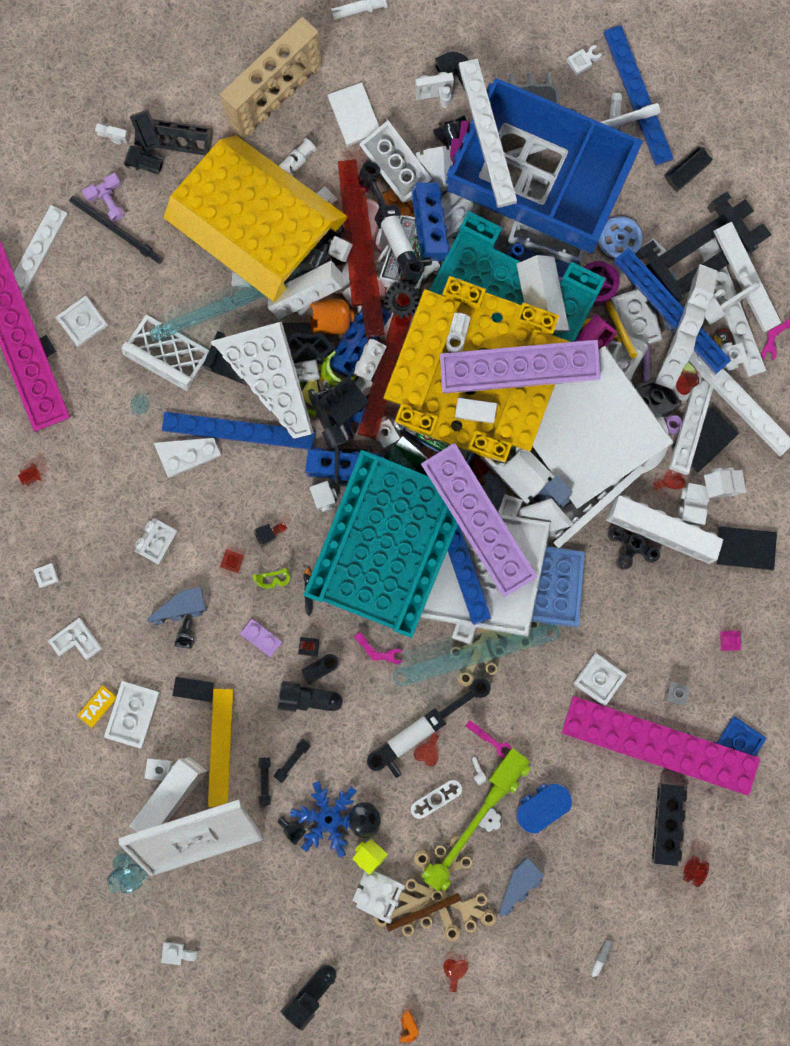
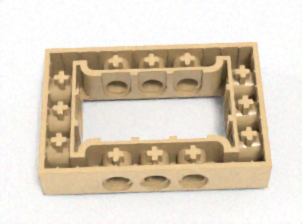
[219,17,322,138]

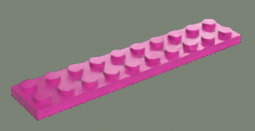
[0,242,71,432]
[561,696,760,796]

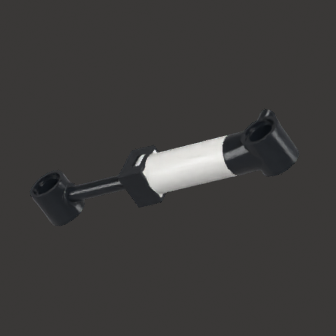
[357,161,432,285]
[367,678,491,778]

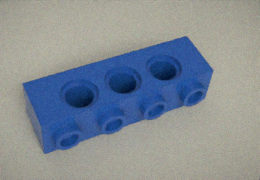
[411,182,450,261]
[330,301,391,377]
[305,448,384,481]

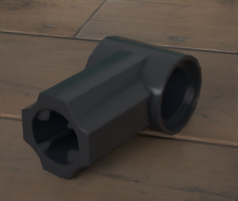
[123,146,164,175]
[301,654,340,684]

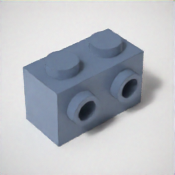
[533,475,573,509]

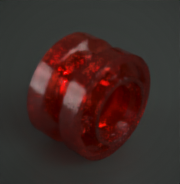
[683,855,710,888]

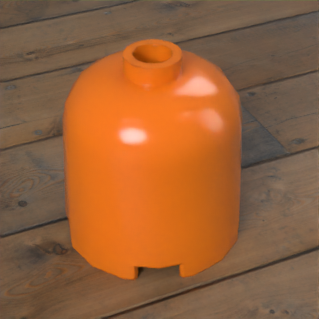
[310,298,354,336]

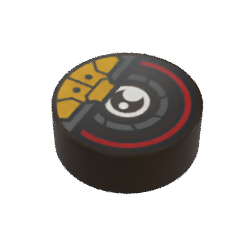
[712,328,732,348]

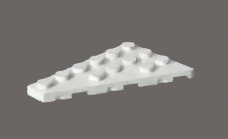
[211,321,314,438]

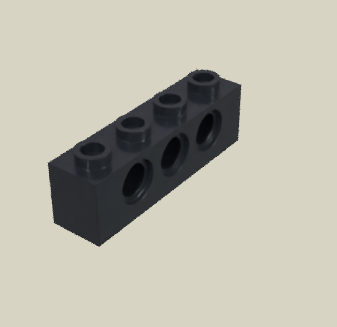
[651,783,687,866]

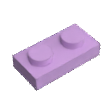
[240,619,282,658]

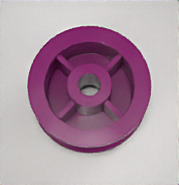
[583,261,620,306]

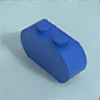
[516,783,572,833]

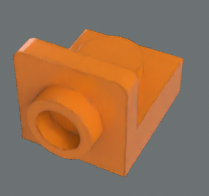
[399,1009,419,1043]

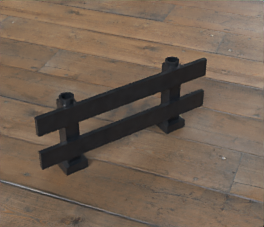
[627,191,772,315]

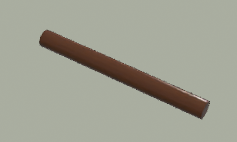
[386,893,461,932]

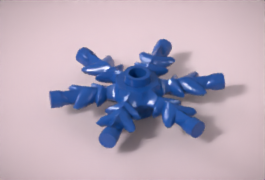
[290,781,357,858]

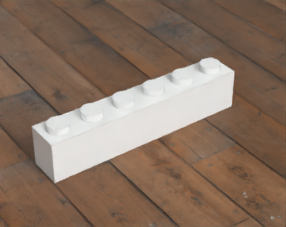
[606,495,723,564]

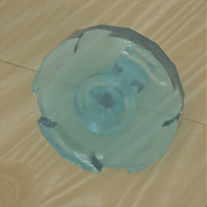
[107,854,147,894]

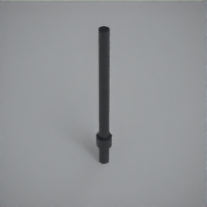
[69,196,164,264]

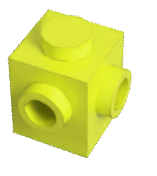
[352,839,388,875]

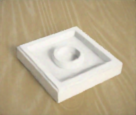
[55,295,109,347]
[573,652,627,706]

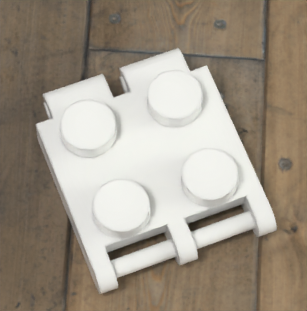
[352,871,406,923]

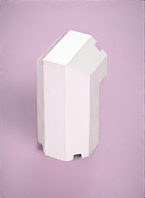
[481,446,555,505]

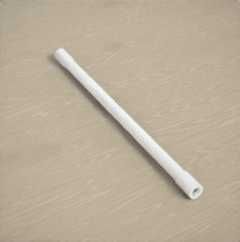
[505,103,661,158]

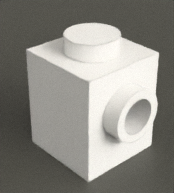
[309,481,338,512]
[145,758,173,781]

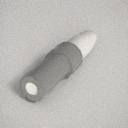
[591,940,613,977]

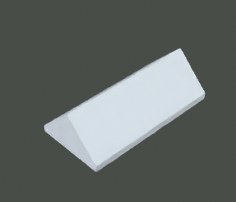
[359,120,433,203]
[517,255,569,335]

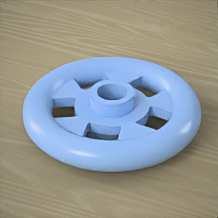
[598,216,643,259]

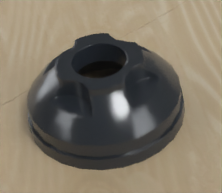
[349,802,381,839]

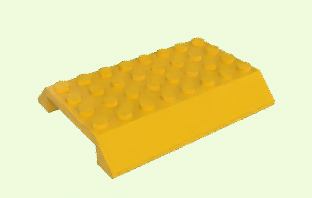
[164,135,348,303]

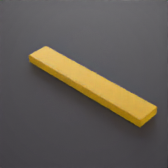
[208,689,234,807]

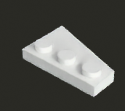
[154,438,221,478]

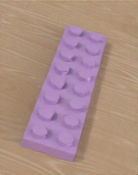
[440,340,601,394]
[421,443,537,598]

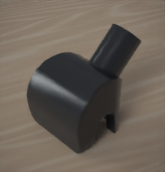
[174,619,194,649]
[277,817,306,845]

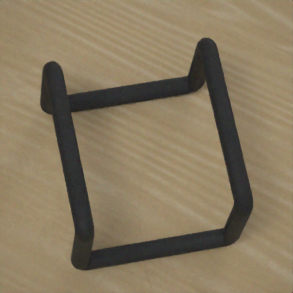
[335,445,372,487]

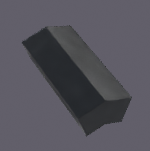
[664,146,713,192]

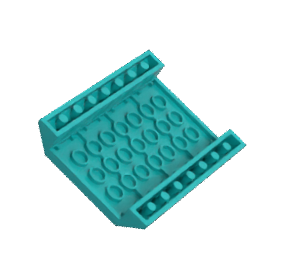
[303,450,458,638]

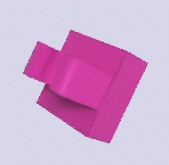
[720,631,741,651]

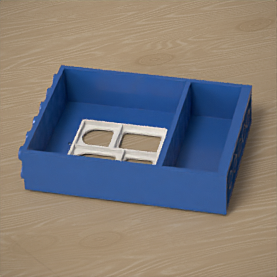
[446,77,643,254]

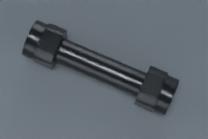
[273,739,311,783]
[258,757,271,805]

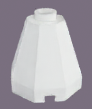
[416,146,453,192]

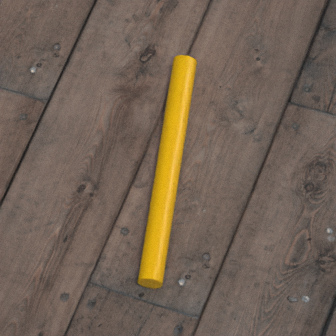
[605,301,637,359]

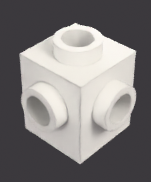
[720,342,748,371]
[373,416,403,448]

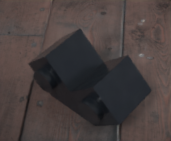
[287,333,335,365]

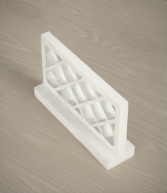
[121,315,209,392]

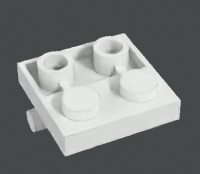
[415,72,454,108]

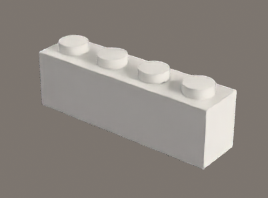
[268,261,342,319]

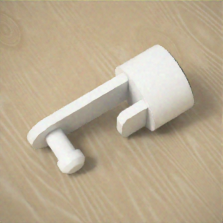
[704,273,760,325]

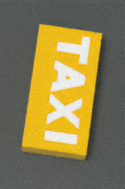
[77,685,117,728]

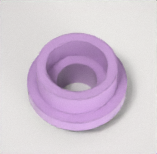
[665,415,682,434]

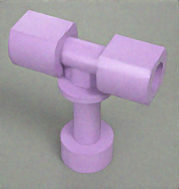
[82,173,125,222]

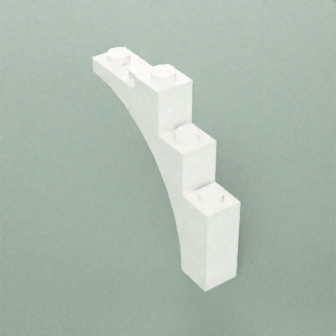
[655,264,718,389]

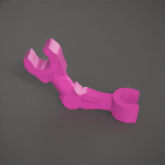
[761,318,790,361]
[354,632,402,664]
[465,720,511,758]

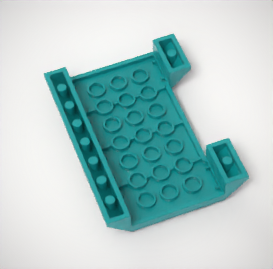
[429,211,606,342]

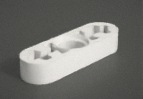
[411,780,462,819]

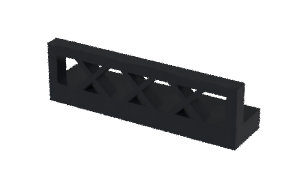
[134,119,212,156]

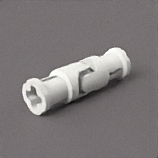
[279,138,317,176]

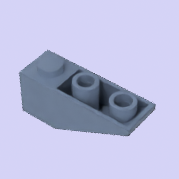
[147,587,207,625]
[498,857,544,917]

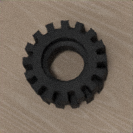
[384,280,421,319]

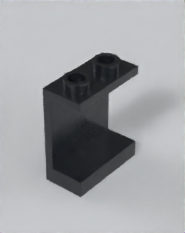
[203,331,247,386]

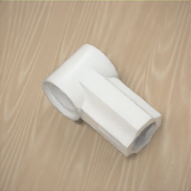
[446,313,471,353]

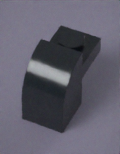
[435,52,469,91]

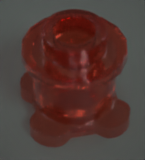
[18,462,43,487]

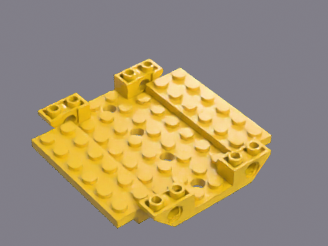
[384,276,570,462]

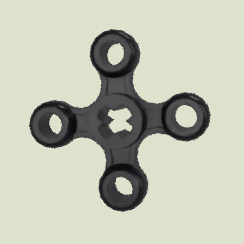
[607,526,660,570]

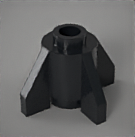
[433,115,467,147]

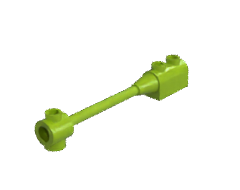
[421,748,531,892]

